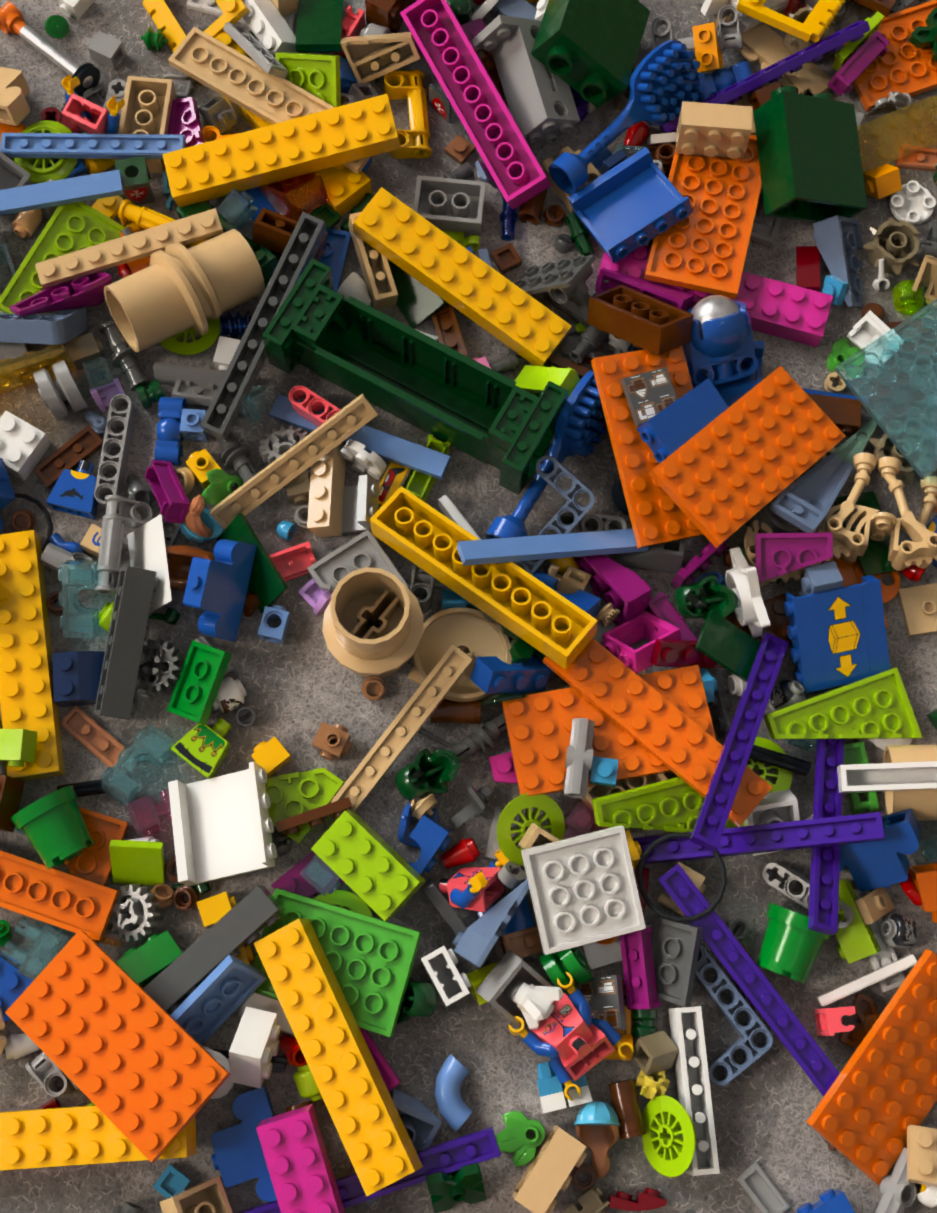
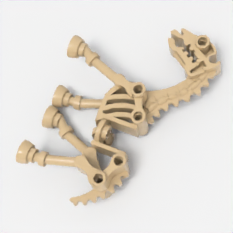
[744,452,937,586]

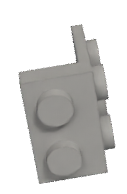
[342,475,379,534]

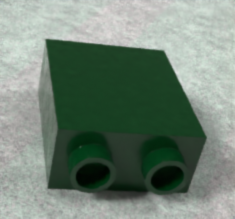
[531,0,650,108]
[753,86,867,223]

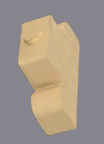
[0,67,30,126]

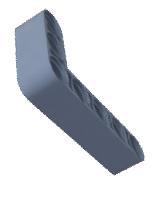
[0,307,89,345]
[513,455,595,575]
[695,944,773,1086]

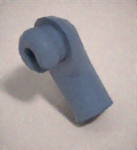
[85,410,107,434]

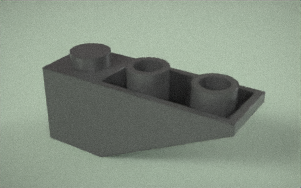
[608,539,685,574]

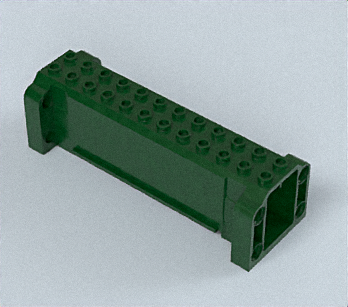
[262,258,568,495]

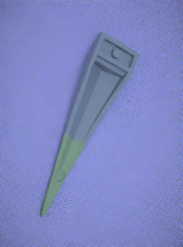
[769,411,884,533]

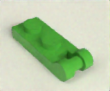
[843,742,879,815]

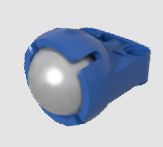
[684,295,759,386]

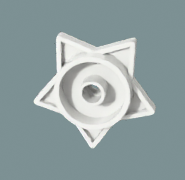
[725,547,771,638]

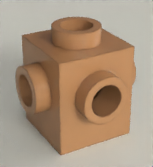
[312,722,353,761]

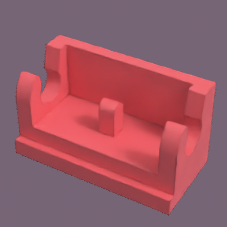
[333,6,366,58]
[269,541,316,582]
[814,1006,856,1036]

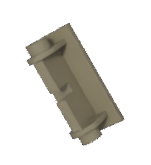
[560,1186,610,1213]

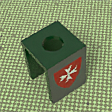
[115,156,155,205]

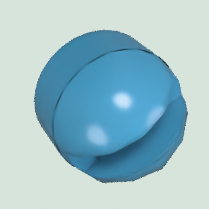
[276,520,297,542]

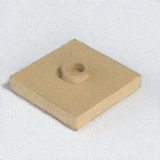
[897,583,937,637]

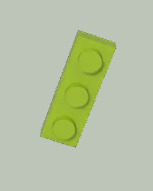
[832,11,885,72]

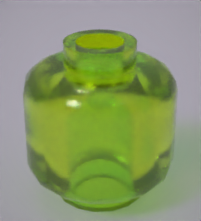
[892,280,924,315]

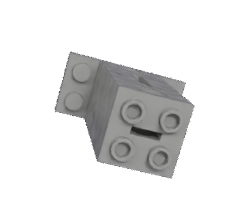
[472,15,580,144]

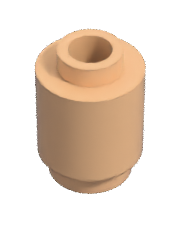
[11,209,43,238]

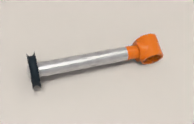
[0,1,100,97]

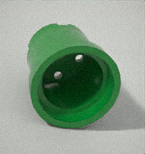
[11,785,95,870]
[757,902,831,984]

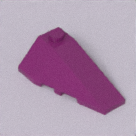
[595,268,695,312]
[9,271,112,316]
[573,555,652,626]

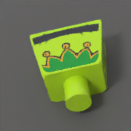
[171,717,232,779]

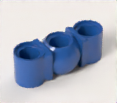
[695,61,753,102]
[154,397,187,466]

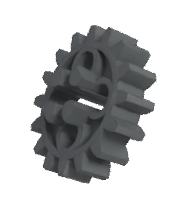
[138,639,183,693]

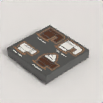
[620,367,677,427]
[576,975,626,1030]

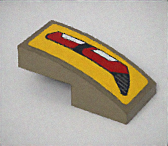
[378,461,412,507]

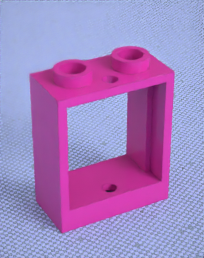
[602,611,681,674]

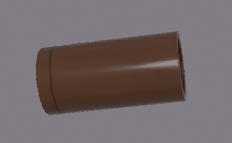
[518,188,548,225]
[431,698,481,724]
[608,1079,646,1139]

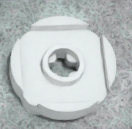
[339,439,387,480]

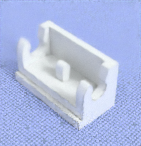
[847,311,904,368]

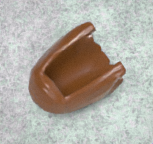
[166,545,215,591]

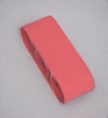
[288,385,341,427]

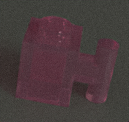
[126,789,172,837]
[562,801,595,840]

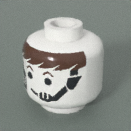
[212,677,247,714]

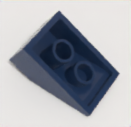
[52,651,135,708]

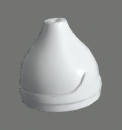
[337,272,373,306]

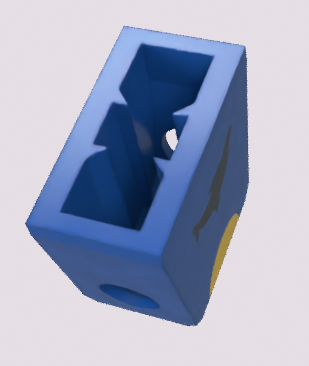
[46,460,98,520]

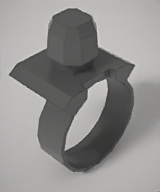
[450,785,495,830]

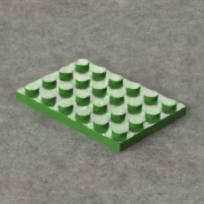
[253,888,422,1037]

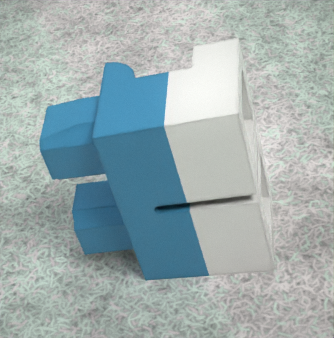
[536,1061,592,1113]

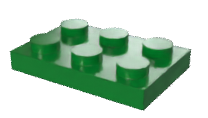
[167,640,232,725]

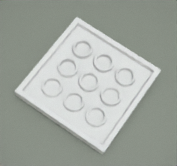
[521,825,646,955]

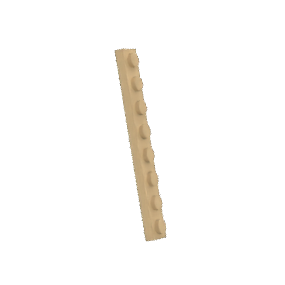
[35,208,224,288]
[209,393,378,530]
[329,644,474,813]

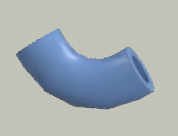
[434,1054,473,1132]

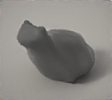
[127,474,153,506]

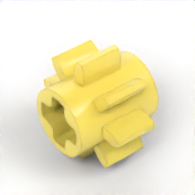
[635,1070,670,1101]

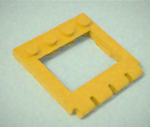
[142,0,250,53]
[736,0,846,42]

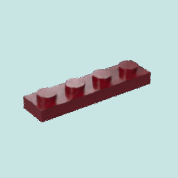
[650,639,726,669]

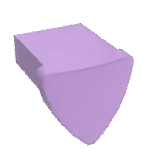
[89,378,125,413]
[298,578,333,616]

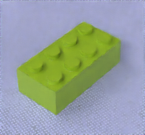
[311,810,426,921]

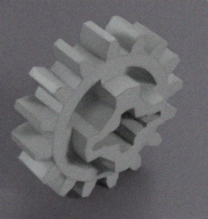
[259,425,308,464]
[109,884,160,942]

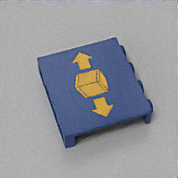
[784,575,890,693]

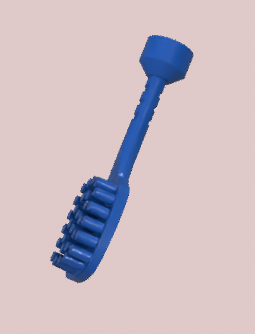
[549,40,706,194]
[485,370,607,539]

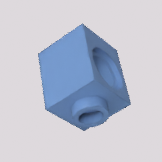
[180,409,209,442]
[258,605,291,645]

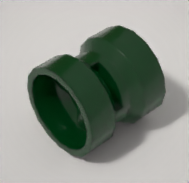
[136,379,165,409]
[631,1009,657,1037]

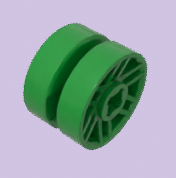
[539,947,594,995]

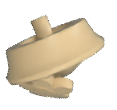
[175,467,195,495]
[410,793,437,820]

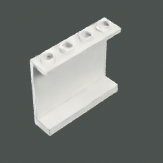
[168,762,277,886]

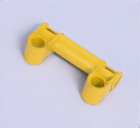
[383,70,432,159]
[118,199,211,249]

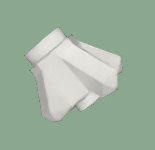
[513,982,563,1030]

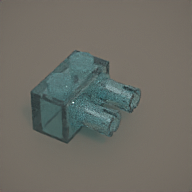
[0,917,72,981]

